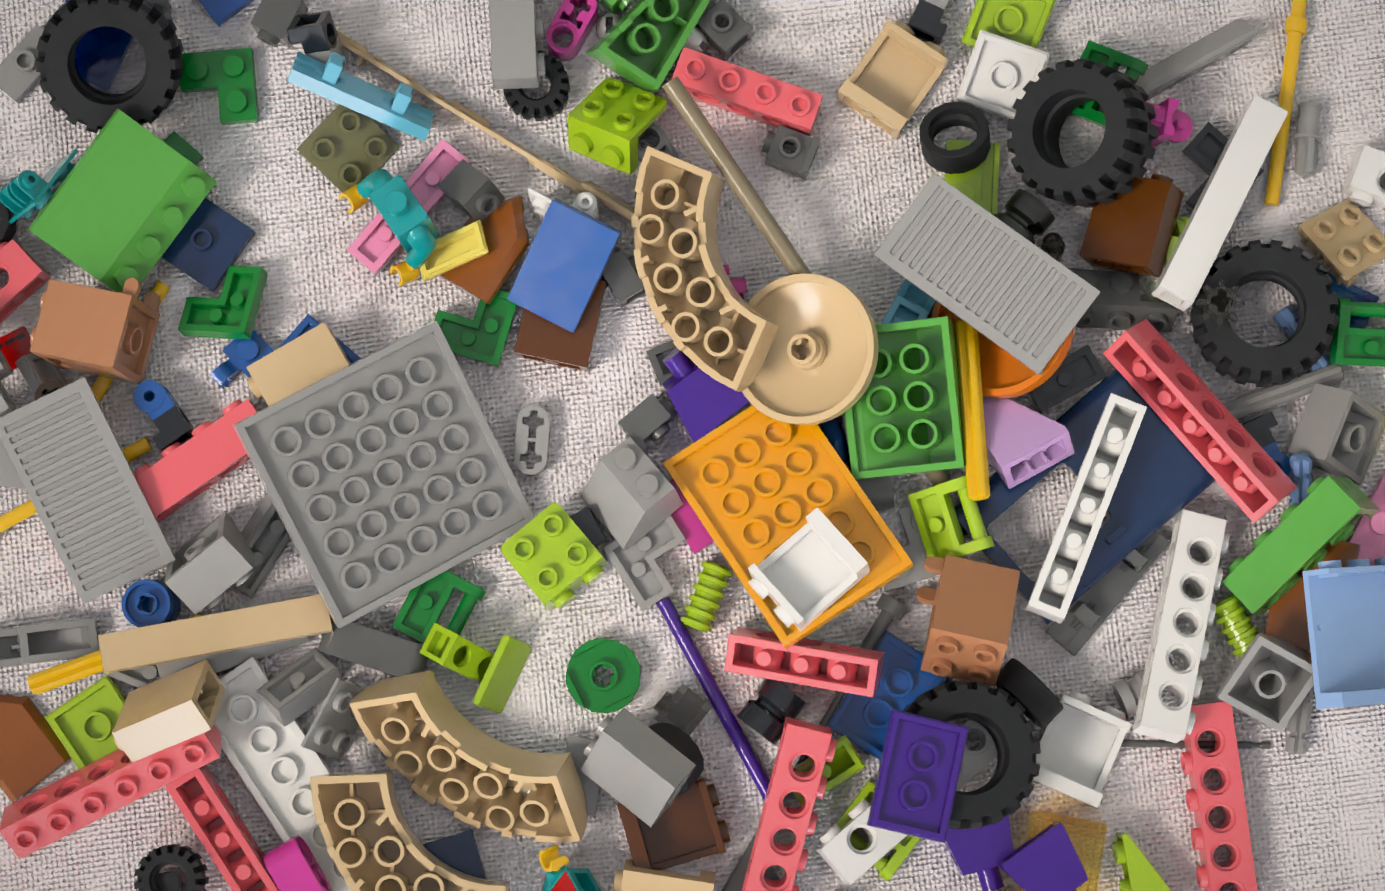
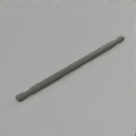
[1121,740,1271,749]

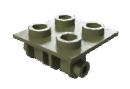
[297,104,400,192]

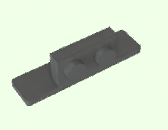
[1068,268,1178,332]

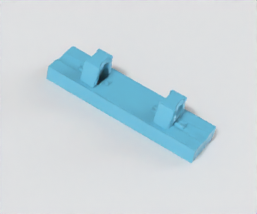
[287,52,434,141]

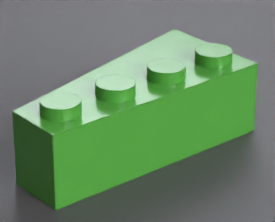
[586,0,710,92]
[1222,475,1380,614]

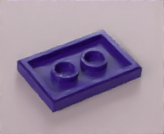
[867,709,969,843]

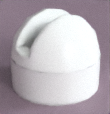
[681,26,707,53]

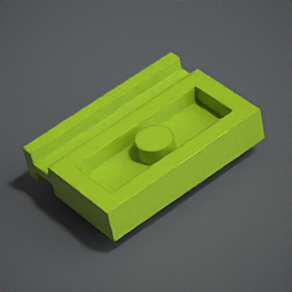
[944,140,1000,216]

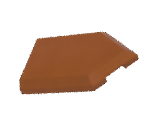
[440,195,530,305]
[0,694,72,803]

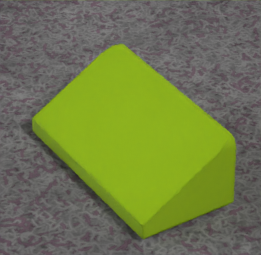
[472,634,531,713]
[792,734,866,805]

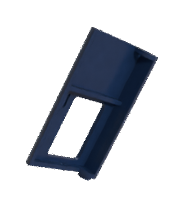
[954,369,1215,625]

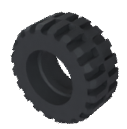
[35,0,184,133]
[1007,59,1158,208]
[1190,240,1339,387]
[902,680,1041,830]

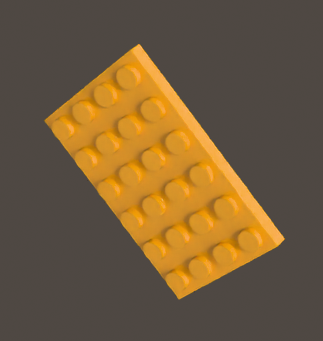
[663,405,913,649]

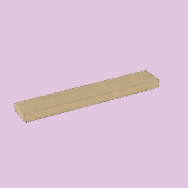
[98,594,333,674]

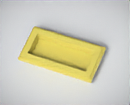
[420,220,489,281]

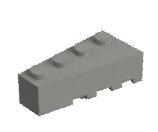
[489,0,546,90]

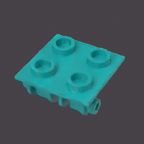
[0,149,78,224]

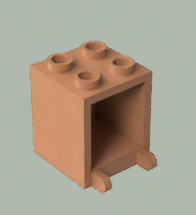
[30,278,161,384]
[916,555,1020,687]

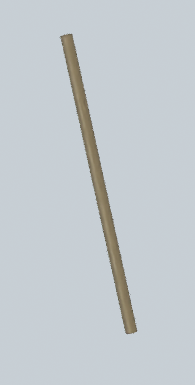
[662,76,951,486]

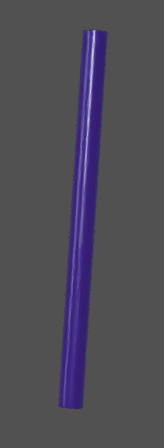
[656,597,770,800]

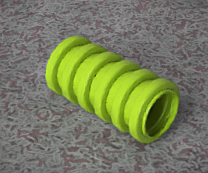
[680,560,733,633]
[1214,594,1258,662]

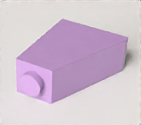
[983,397,1075,489]

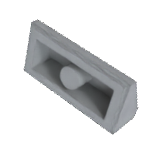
[256,647,341,727]

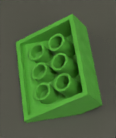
[28,108,217,293]
[845,316,965,480]

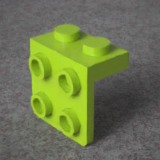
[567,78,667,175]
[501,503,607,611]

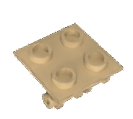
[1297,198,1385,288]

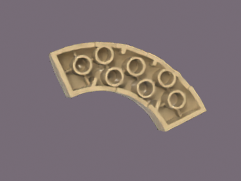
[631,146,779,392]
[349,670,587,843]
[310,771,510,891]

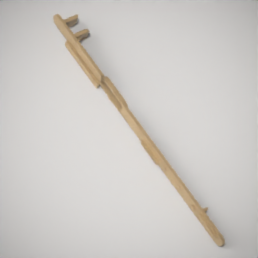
[336,30,635,221]

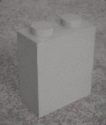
[580,708,696,827]

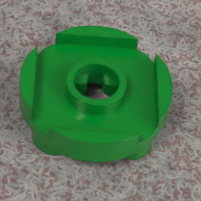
[566,638,641,713]

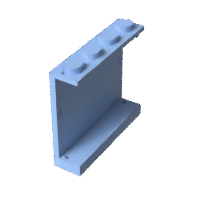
[1302,558,1385,709]

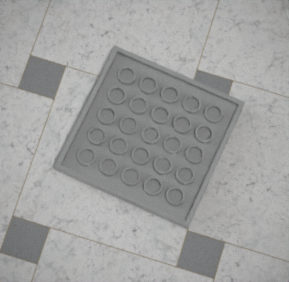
[232,321,535,628]

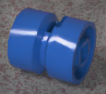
[122,580,181,627]

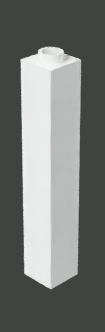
[1151,94,1288,311]

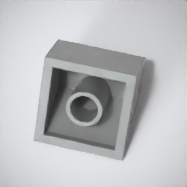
[1288,383,1385,485]
[580,436,683,551]
[165,510,254,615]
[1216,633,1314,733]

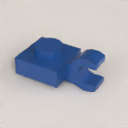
[210,330,274,389]

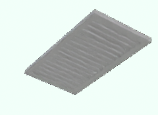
[874,173,1100,375]
[0,376,176,604]

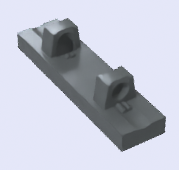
[1045,531,1170,656]

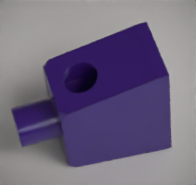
[663,348,749,442]
[945,814,1013,891]
[997,821,1088,891]

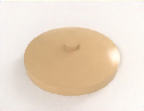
[742,273,879,425]

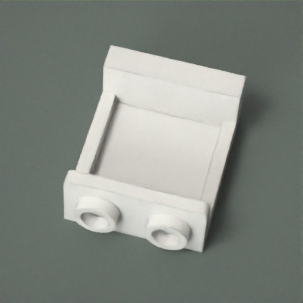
[748,507,870,632]
[1033,690,1133,808]

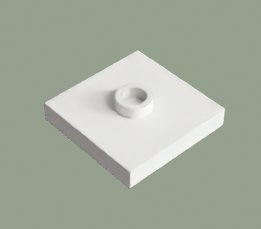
[956,29,1050,119]

